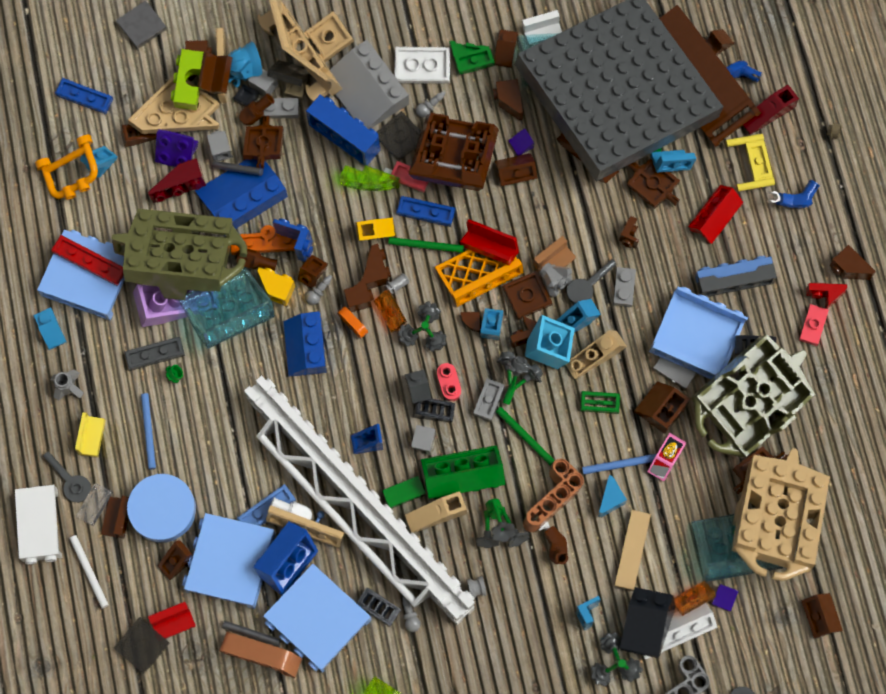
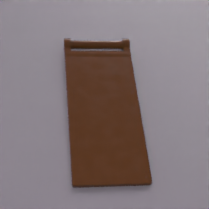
[659,5,761,147]

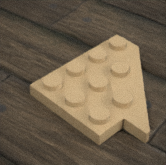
[128,72,219,134]

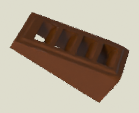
[121,124,157,147]

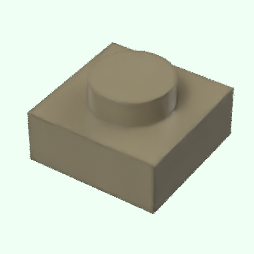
[284,77,308,100]

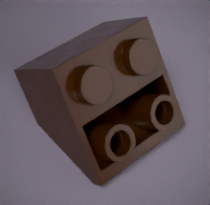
[634,381,690,434]

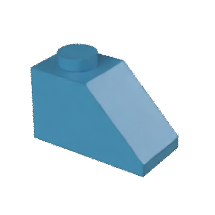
[556,299,601,333]

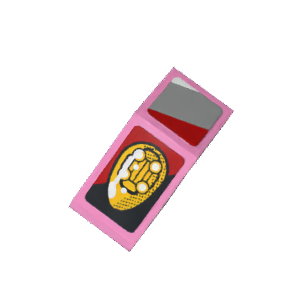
[647,433,687,481]

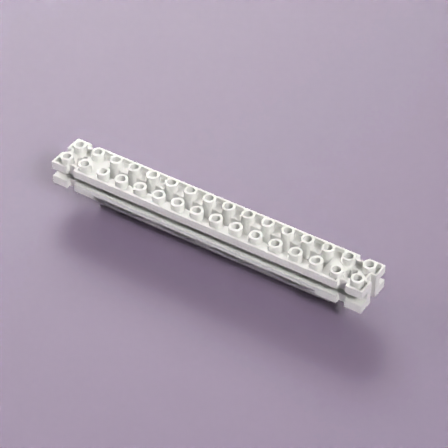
[244,375,475,625]

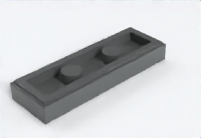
[124,336,185,371]

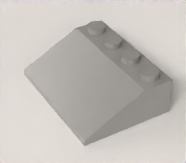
[330,40,409,129]

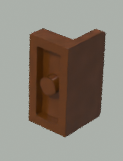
[198,52,232,94]
[495,153,538,186]
[101,496,129,539]
[801,593,843,639]

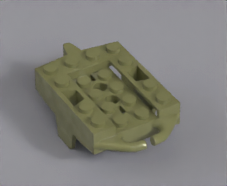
[112,208,247,300]
[691,334,815,458]

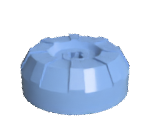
[127,474,196,543]

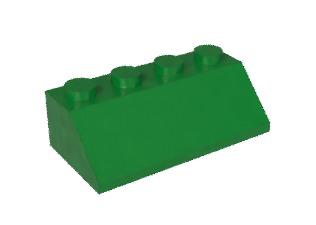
[421,445,506,499]

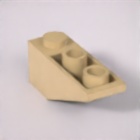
[566,330,627,379]
[405,491,467,533]

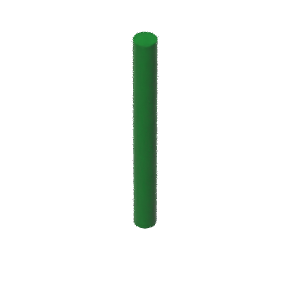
[388,237,464,253]
[496,407,555,466]

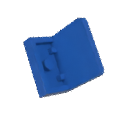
[272,218,313,262]

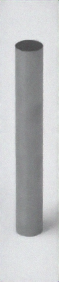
[212,161,263,176]
[222,621,281,647]

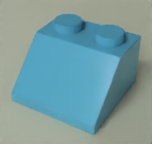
[525,315,575,369]

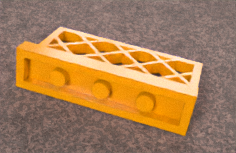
[435,250,523,307]

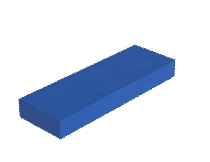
[55,78,113,115]
[396,196,456,227]

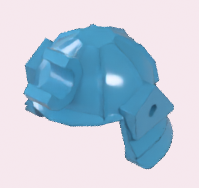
[228,41,263,88]

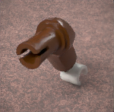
[536,520,568,564]

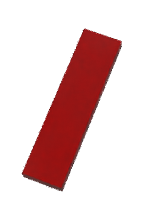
[51,235,124,286]

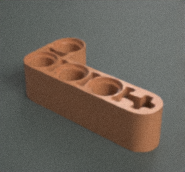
[523,458,584,532]
[219,632,302,678]

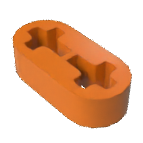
[337,306,368,339]

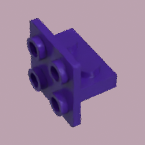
[155,129,198,167]

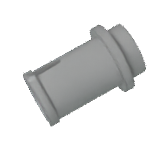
[384,273,410,295]

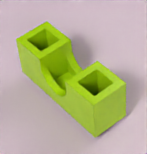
[171,49,204,111]

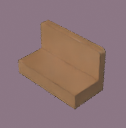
[533,236,576,272]

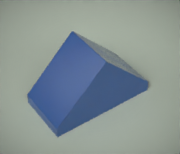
[351,424,384,454]

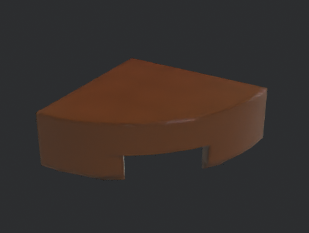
[461,312,480,332]

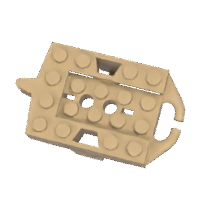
[732,448,830,581]

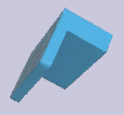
[650,150,697,173]
[576,596,601,631]

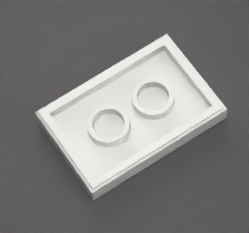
[395,47,450,84]

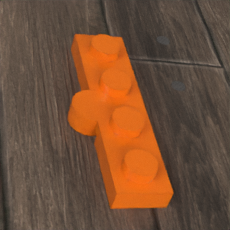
[231,225,297,255]

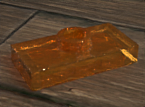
[374,290,407,333]
[674,581,716,616]

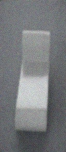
[665,655,710,694]

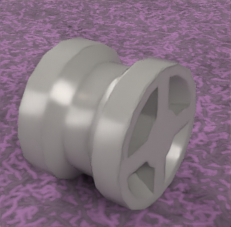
[467,576,487,598]

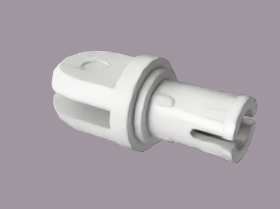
[271,497,312,520]

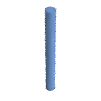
[141,393,156,470]
[582,453,657,475]

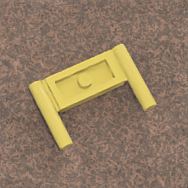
[726,133,775,192]

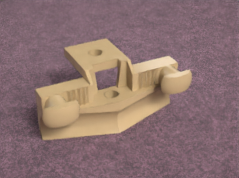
[258,0,354,102]

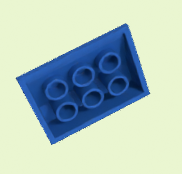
[195,160,288,236]

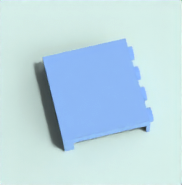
[37,230,125,321]
[649,287,748,379]
[182,513,276,609]
[264,564,372,673]

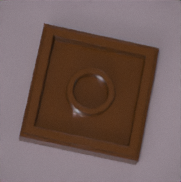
[502,271,553,320]

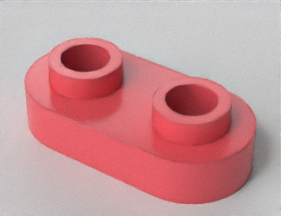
[437,363,461,401]

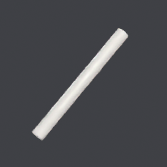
[69,535,109,608]

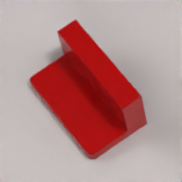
[148,602,196,641]

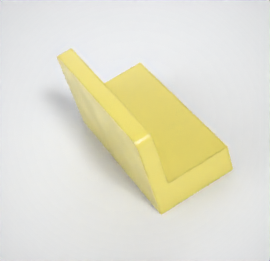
[75,412,106,457]

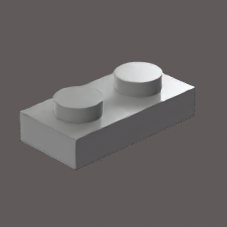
[264,98,299,118]
[613,267,636,307]
[473,379,505,421]

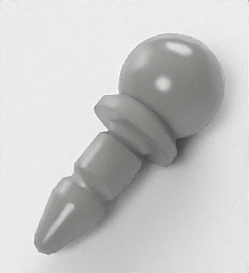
[416,91,445,118]
[305,275,332,305]
[403,596,421,632]

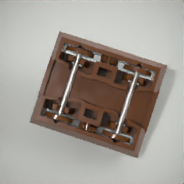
[409,113,499,191]

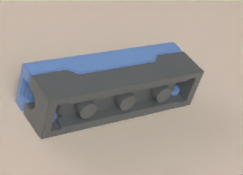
[695,256,777,297]

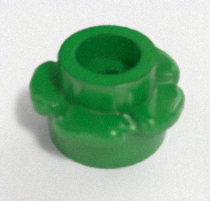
[166,365,183,383]

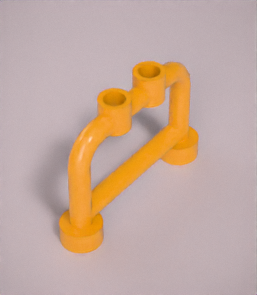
[35,135,98,200]

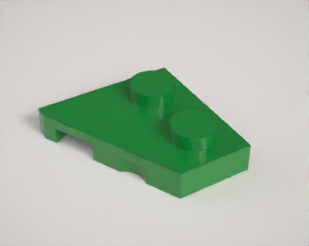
[449,40,494,75]

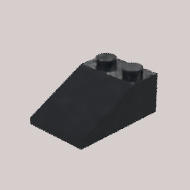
[620,587,676,659]

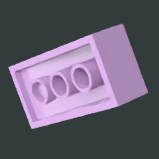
[133,284,219,327]

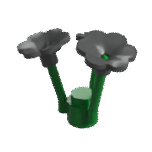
[476,499,530,548]

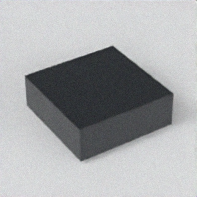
[233,84,259,107]

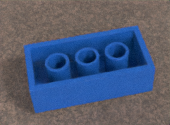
[306,95,380,167]

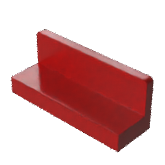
[688,185,743,244]
[460,219,519,265]

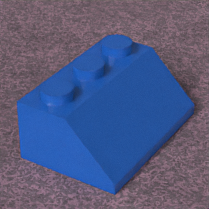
[283,311,327,377]
[254,521,318,596]

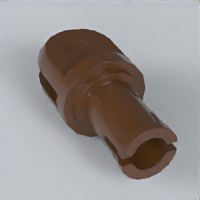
[239,93,275,125]
[236,248,277,271]

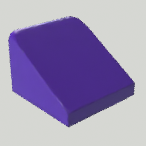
[508,129,534,156]
[712,584,738,612]

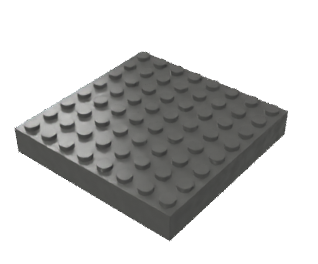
[515,0,723,182]

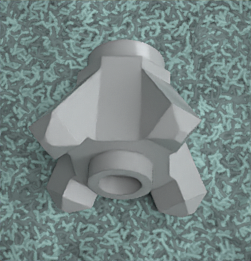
[539,263,572,297]
[50,370,84,400]

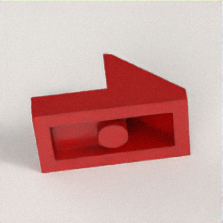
[806,283,848,309]

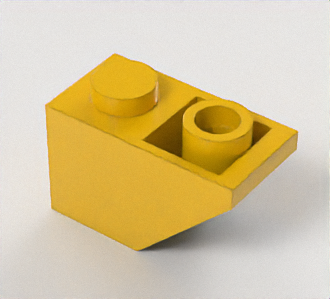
[355,217,395,241]
[257,268,295,306]

